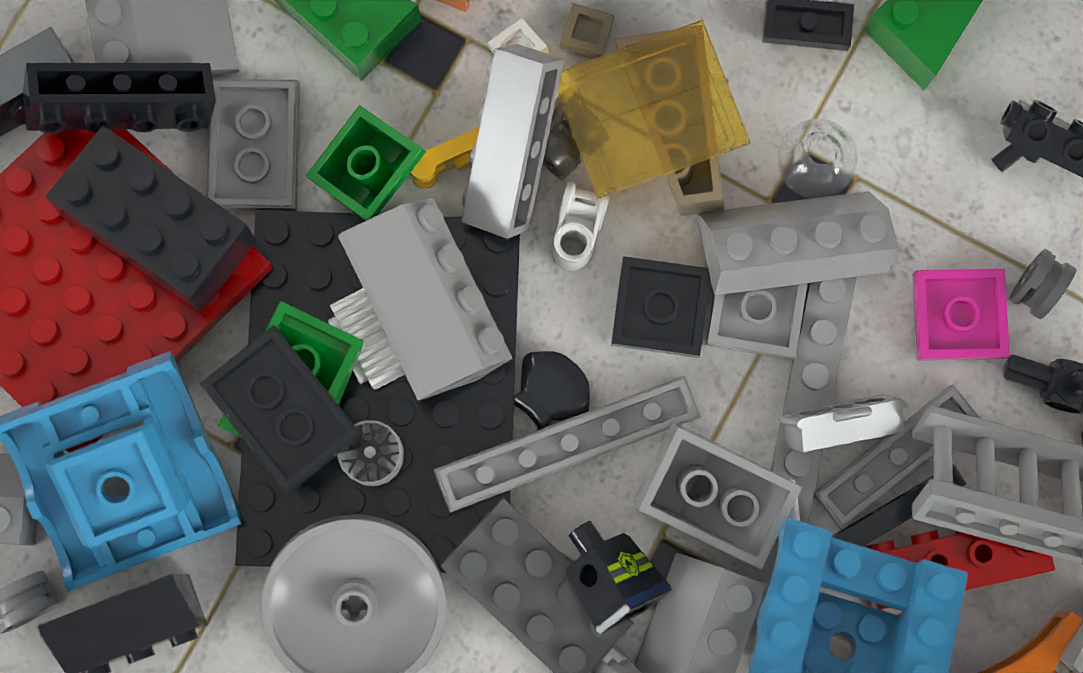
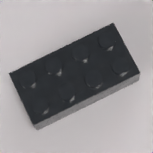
[45,126,257,313]

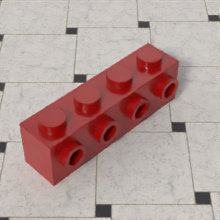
[867,530,1055,610]

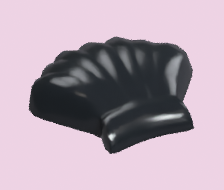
[512,351,590,430]

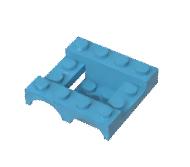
[0,351,241,591]
[748,518,968,673]

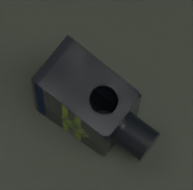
[566,520,673,635]

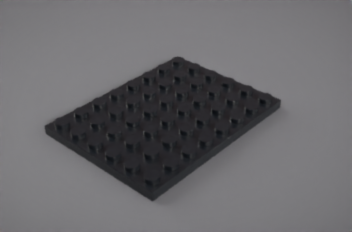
[235,210,520,573]

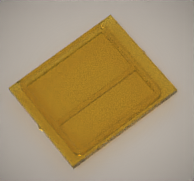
[557,19,750,200]

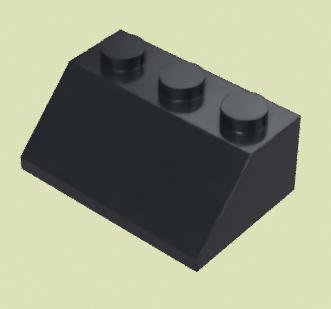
[37,574,208,673]

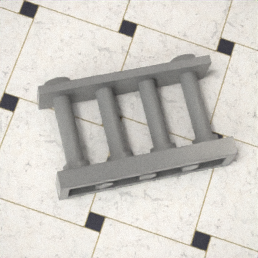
[912,405,1083,564]

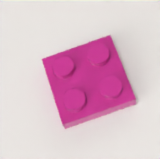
[912,269,1010,361]

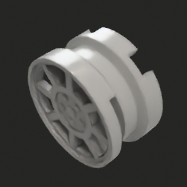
[0,571,60,634]

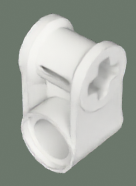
[552,181,611,271]

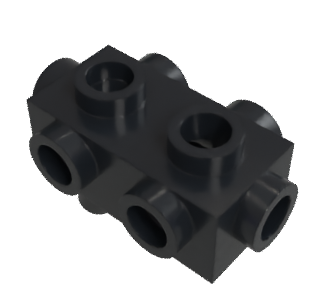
[991,100,1083,178]

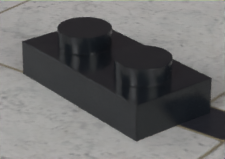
[762,0,854,51]

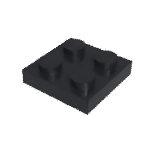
[611,256,710,358]

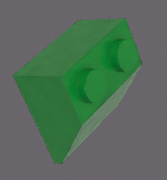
[305,105,426,221]

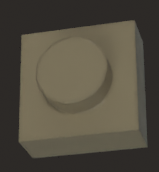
[560,3,615,60]

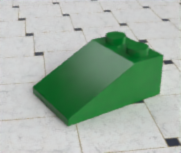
[218,301,364,439]

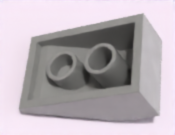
[85,0,239,77]
[634,422,802,570]

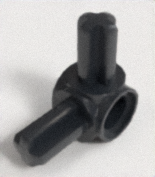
[1003,354,1083,414]

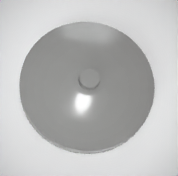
[261,514,447,673]

